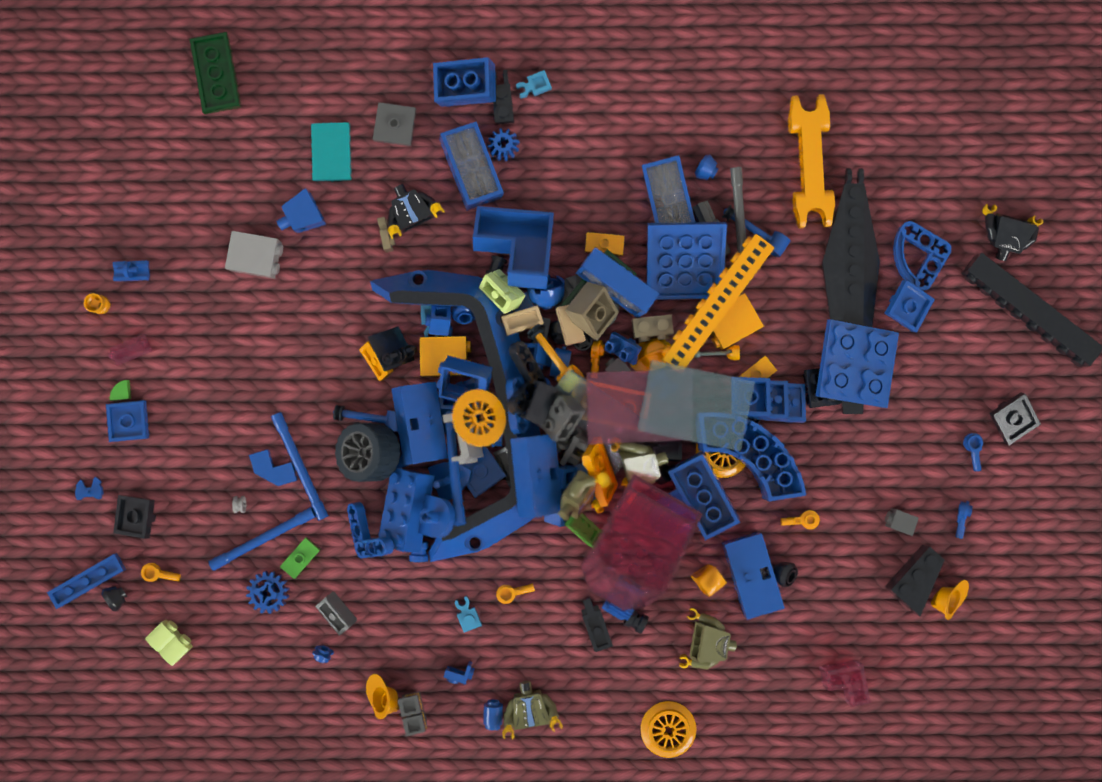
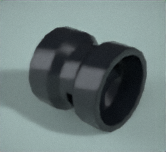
[573,331,592,352]
[623,609,649,634]

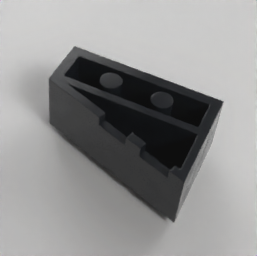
[885,544,945,616]

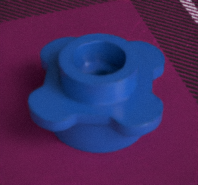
[312,645,334,663]

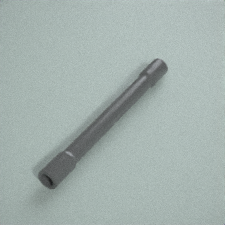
[730,167,750,283]

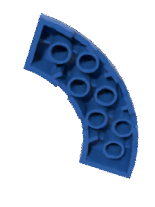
[695,412,807,501]

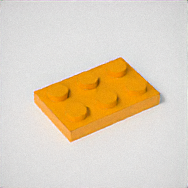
[582,436,618,507]

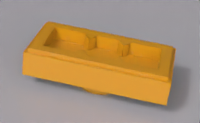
[585,232,625,256]
[739,356,777,378]

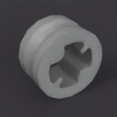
[232,496,247,513]

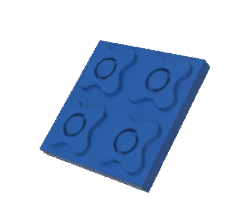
[646,222,727,299]
[816,320,899,408]

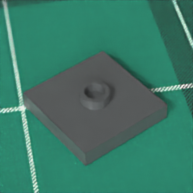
[373,102,417,146]

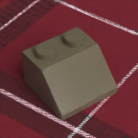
[565,282,619,340]

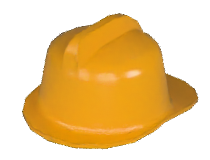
[629,338,671,373]
[931,580,969,620]
[366,674,399,719]

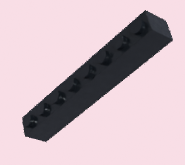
[961,253,1102,367]

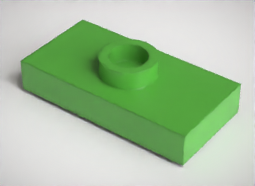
[564,513,601,547]
[280,537,321,579]

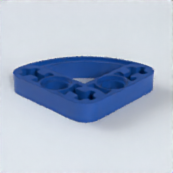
[893,221,952,291]

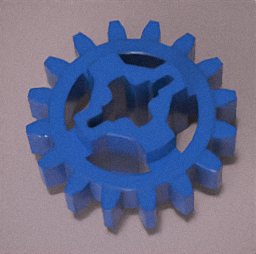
[246,571,290,614]

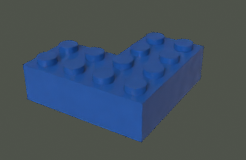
[473,206,554,289]

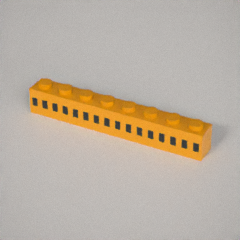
[661,234,775,374]

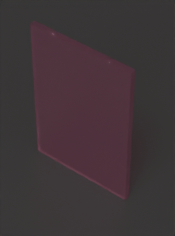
[586,369,693,444]

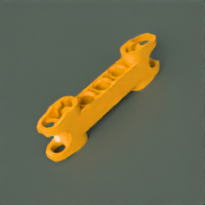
[788,94,835,229]

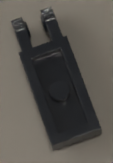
[493,69,514,125]

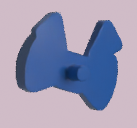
[75,477,104,500]

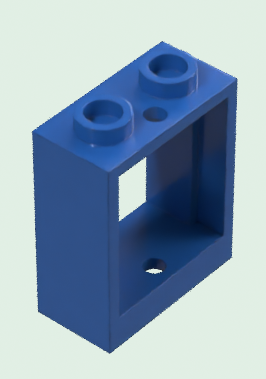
[437,355,493,408]

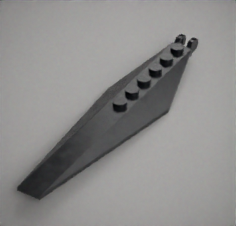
[822,168,880,414]

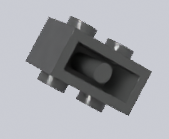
[540,396,585,441]

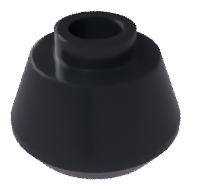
[550,320,565,345]
[773,562,798,588]
[101,586,127,611]

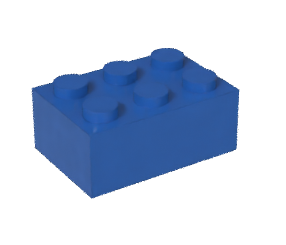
[433,57,496,107]

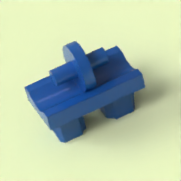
[113,260,150,282]
[604,332,642,365]

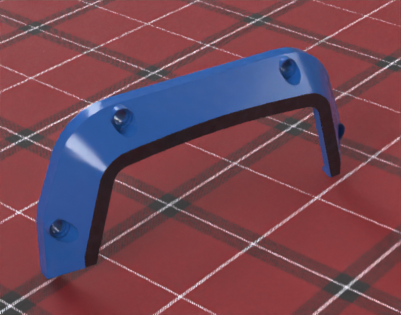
[370,270,541,562]

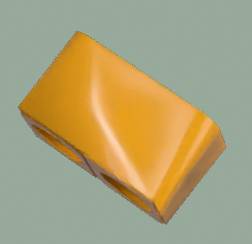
[690,564,727,597]

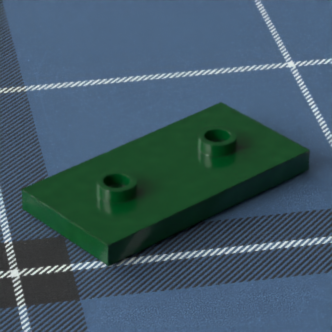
[189,32,242,114]

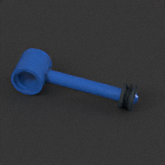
[722,205,791,258]
[333,405,398,432]

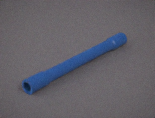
[443,411,466,526]
[271,412,329,521]
[208,507,316,571]

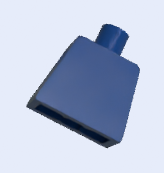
[276,188,326,233]

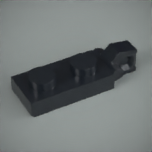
[581,596,613,652]

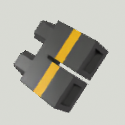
[398,691,428,737]

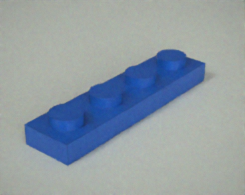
[47,553,126,609]

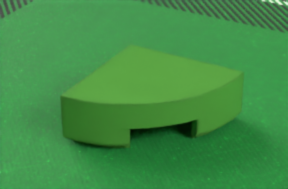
[110,380,131,401]

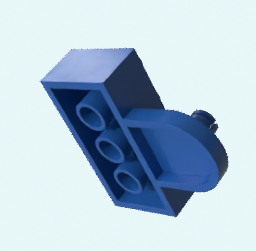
[650,451,740,540]
[378,468,455,553]

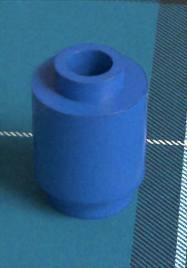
[483,699,503,730]

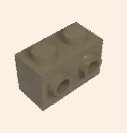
[632,314,674,342]

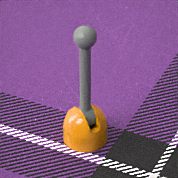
[694,345,740,361]

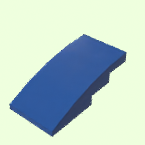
[731,377,806,423]

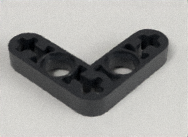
[507,341,547,414]

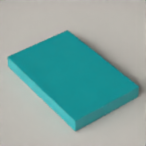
[311,122,352,181]

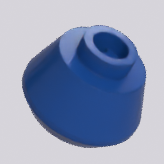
[694,155,719,180]

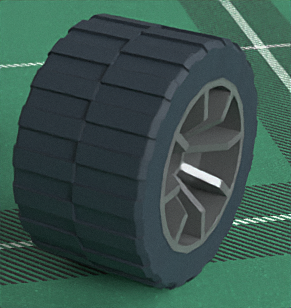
[335,423,400,482]

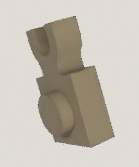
[377,217,396,253]

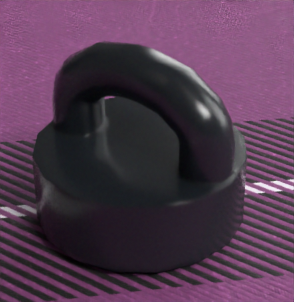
[655,464,672,485]

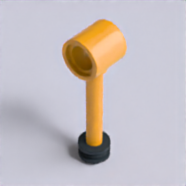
[527,324,584,392]

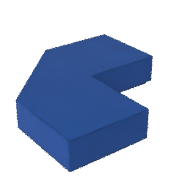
[249,449,298,486]

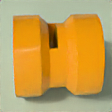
[84,293,110,314]

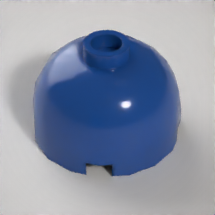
[527,275,565,309]

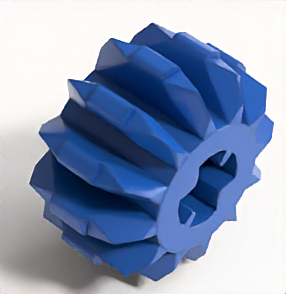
[487,128,520,161]

